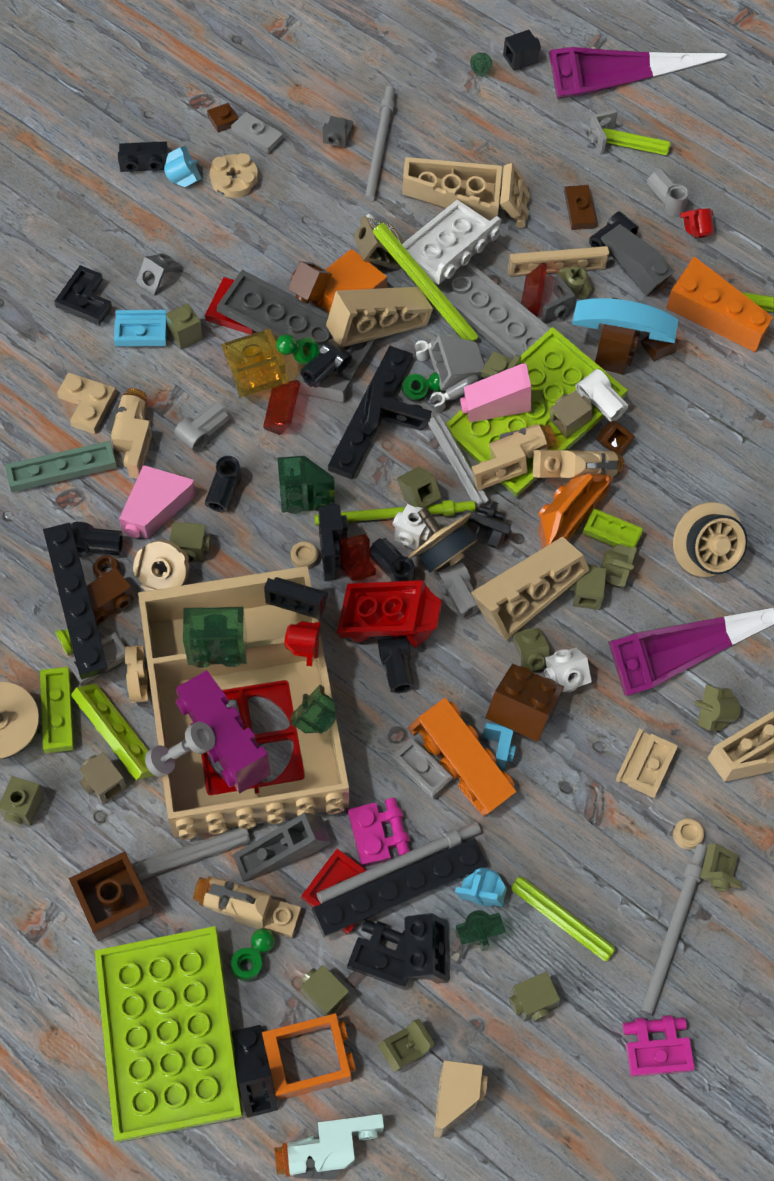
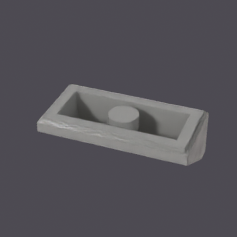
[293,369,350,403]

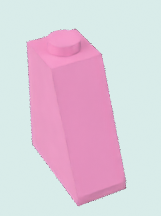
[460,363,531,422]
[119,465,196,539]

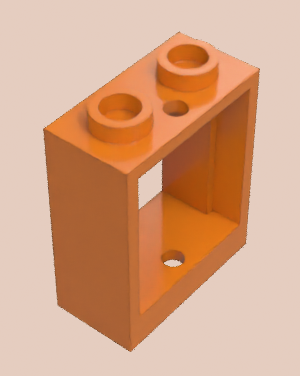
[262,1013,356,1101]

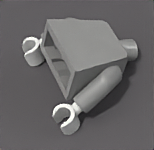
[415,334,490,412]

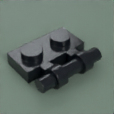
[347,920,409,990]

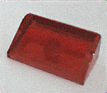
[521,263,547,317]
[263,380,300,435]

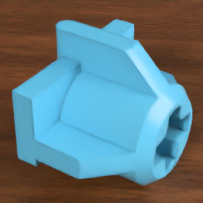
[164,146,202,187]
[455,868,507,907]

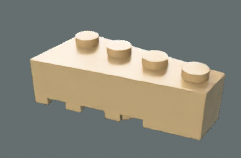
[402,157,502,221]
[326,287,433,347]
[471,537,590,640]

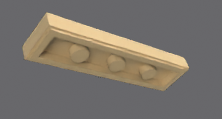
[508,246,609,277]

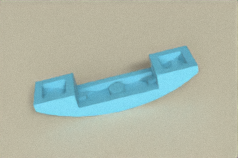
[572,298,678,343]

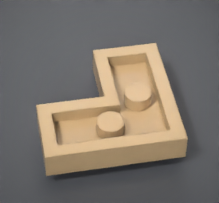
[57,373,117,434]

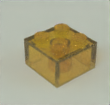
[221,329,289,398]

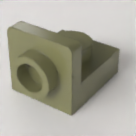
[481,351,521,378]

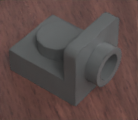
[323,116,353,148]

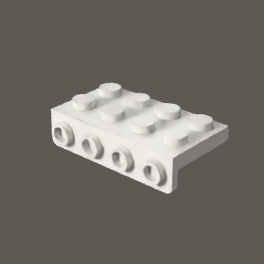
[402,200,501,285]

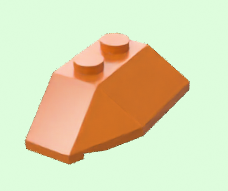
[538,474,613,549]

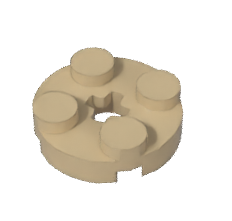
[210,153,258,198]
[133,540,189,591]
[125,645,149,703]

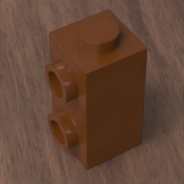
[87,567,134,625]

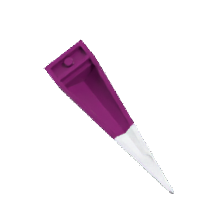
[549,47,727,99]
[608,608,774,696]

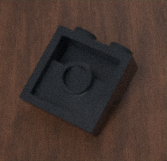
[318,504,348,581]

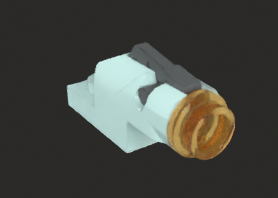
[275,1114,384,1180]

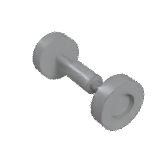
[145,722,215,777]

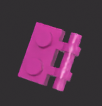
[348,798,410,868]
[622,1015,695,1077]

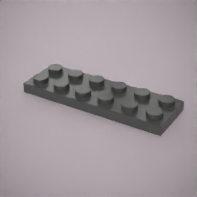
[217,270,376,381]

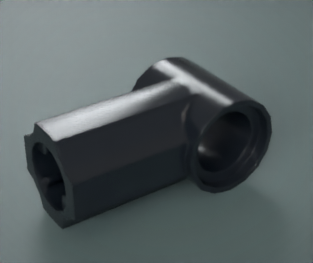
[589,211,639,251]
[300,339,352,388]
[205,456,241,513]
[71,522,123,557]
[367,538,415,582]
[378,635,414,694]

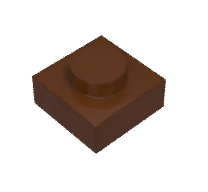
[207,103,238,133]

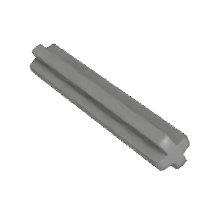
[428,415,489,508]
[134,828,250,880]

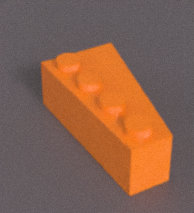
[666,256,773,352]
[408,697,517,816]

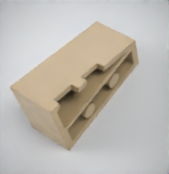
[707,711,774,782]

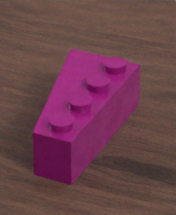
[175,670,271,794]

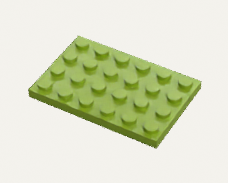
[446,327,628,498]
[94,926,243,1143]

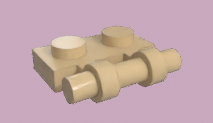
[499,163,530,228]

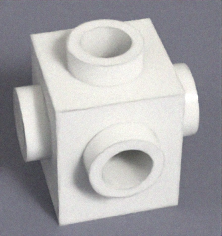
[392,504,432,550]
[544,647,592,692]

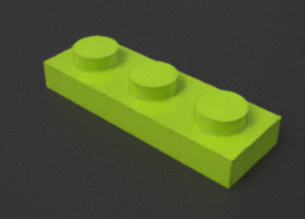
[40,667,74,753]

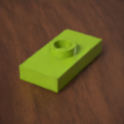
[583,508,644,548]

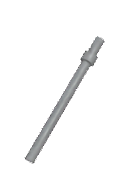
[365,86,395,202]
[317,822,481,904]
[640,844,708,1016]

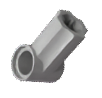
[647,168,689,217]
[174,402,229,452]
[435,562,480,618]

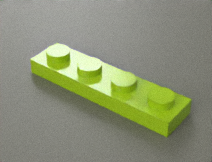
[71,684,155,780]

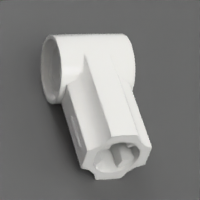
[575,369,628,422]

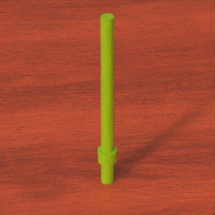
[314,500,475,525]

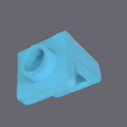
[482,722,516,771]

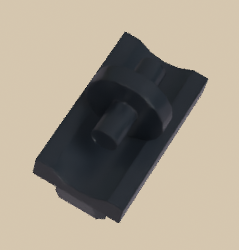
[463,501,512,549]

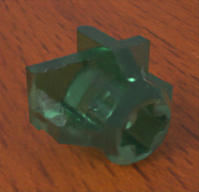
[291,684,336,734]
[455,910,506,951]

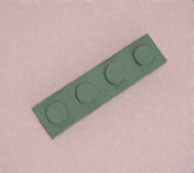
[5,441,117,492]

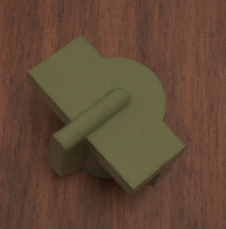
[554,266,595,300]
[600,544,637,589]
[695,684,740,731]

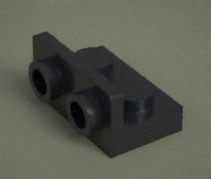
[118,141,168,172]
[264,577,329,620]
[404,913,448,984]

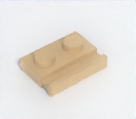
[616,728,678,798]

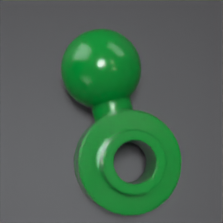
[276,334,319,365]
[402,372,444,401]
[231,928,275,981]

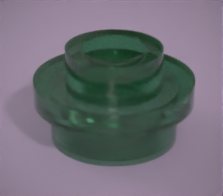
[470,52,492,76]

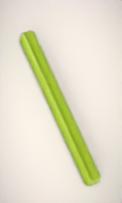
[373,223,478,342]

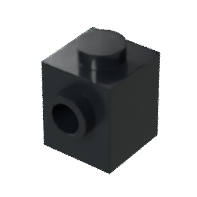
[503,30,541,70]

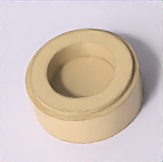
[290,542,318,569]
[673,818,704,850]

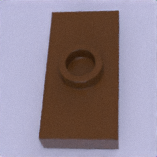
[564,185,596,230]

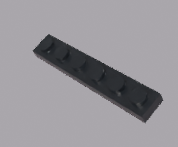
[328,345,413,480]
[43,522,109,679]
[311,838,487,938]

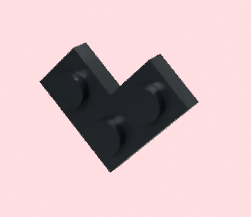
[54,265,112,326]

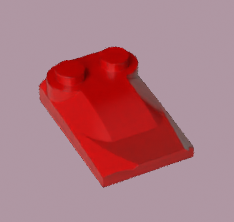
[336,580,442,642]

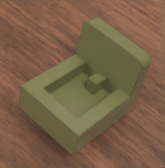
[513,628,549,672]
[700,844,742,892]
[378,1019,435,1073]

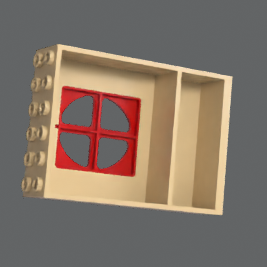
[138,566,349,840]

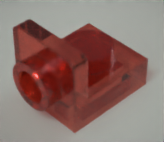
[340,534,376,581]

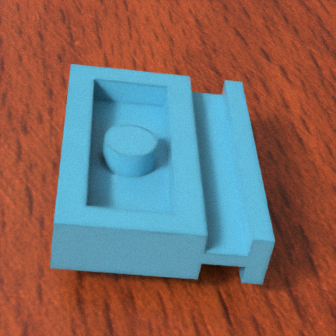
[114,310,167,346]

